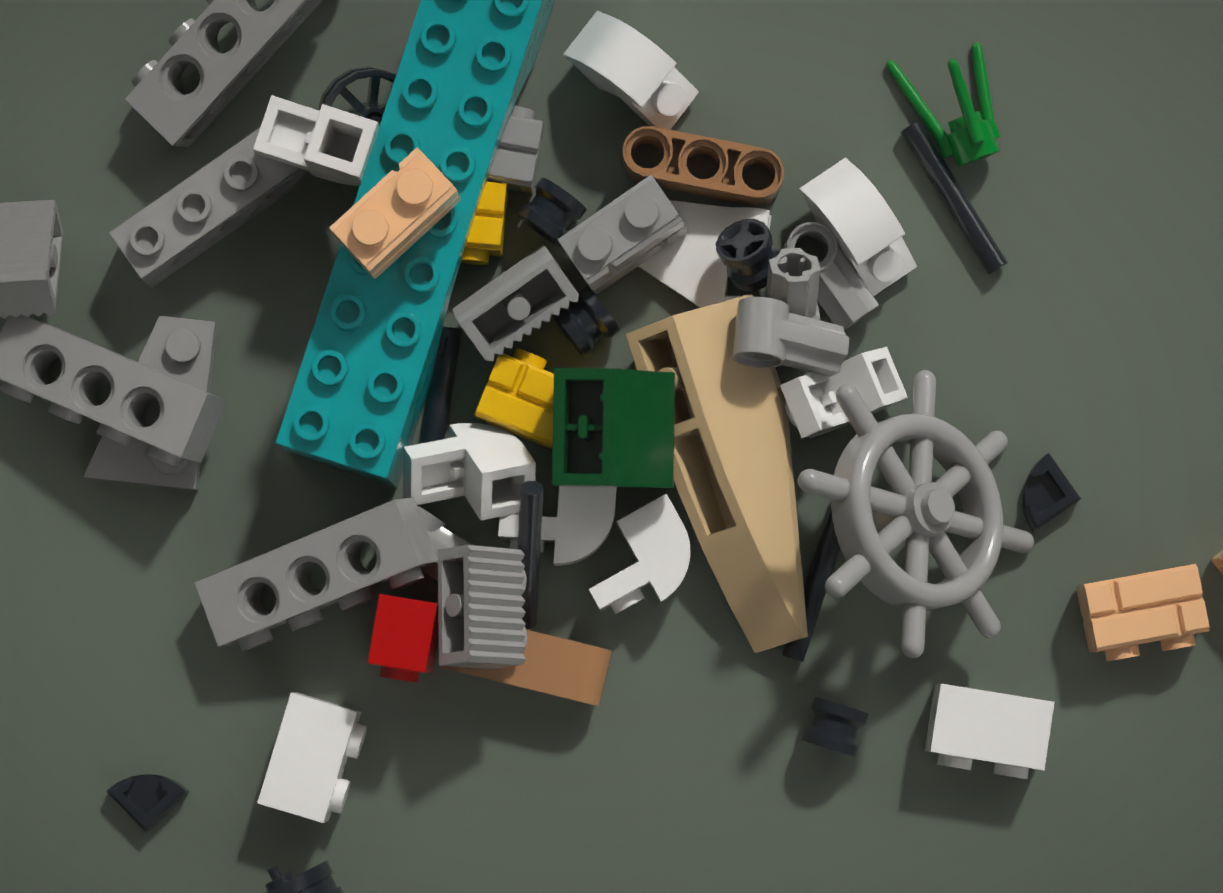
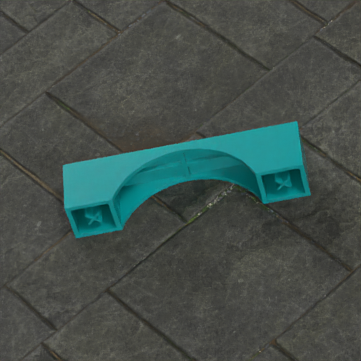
[275,0,556,488]

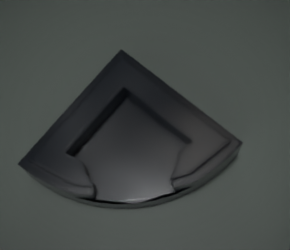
[1022,453,1081,532]
[106,774,189,832]

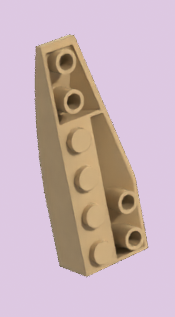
[626,295,808,653]

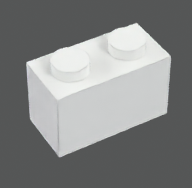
[925,684,1055,779]
[257,692,367,823]

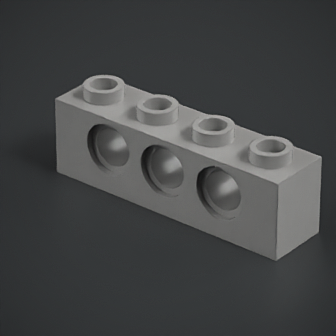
[125,0,323,148]
[109,128,313,288]
[0,314,227,467]
[194,497,438,651]

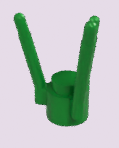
[886,42,1001,167]

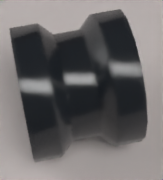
[516,177,587,247]
[716,219,780,291]
[551,286,620,358]
[802,697,869,757]

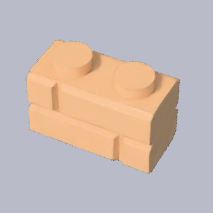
[329,147,461,280]
[1077,564,1210,662]

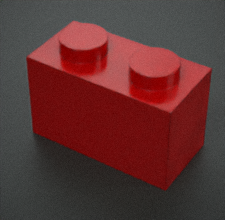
[368,594,439,683]

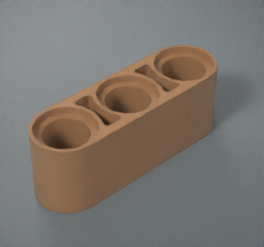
[623,126,784,207]
[439,630,613,706]

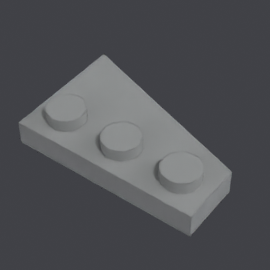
[83,316,218,490]

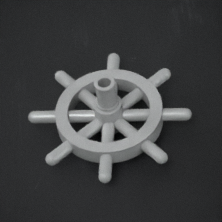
[798,370,1034,658]

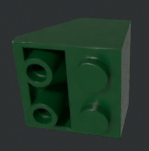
[552,368,675,488]

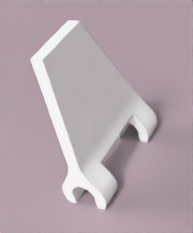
[621,194,772,308]

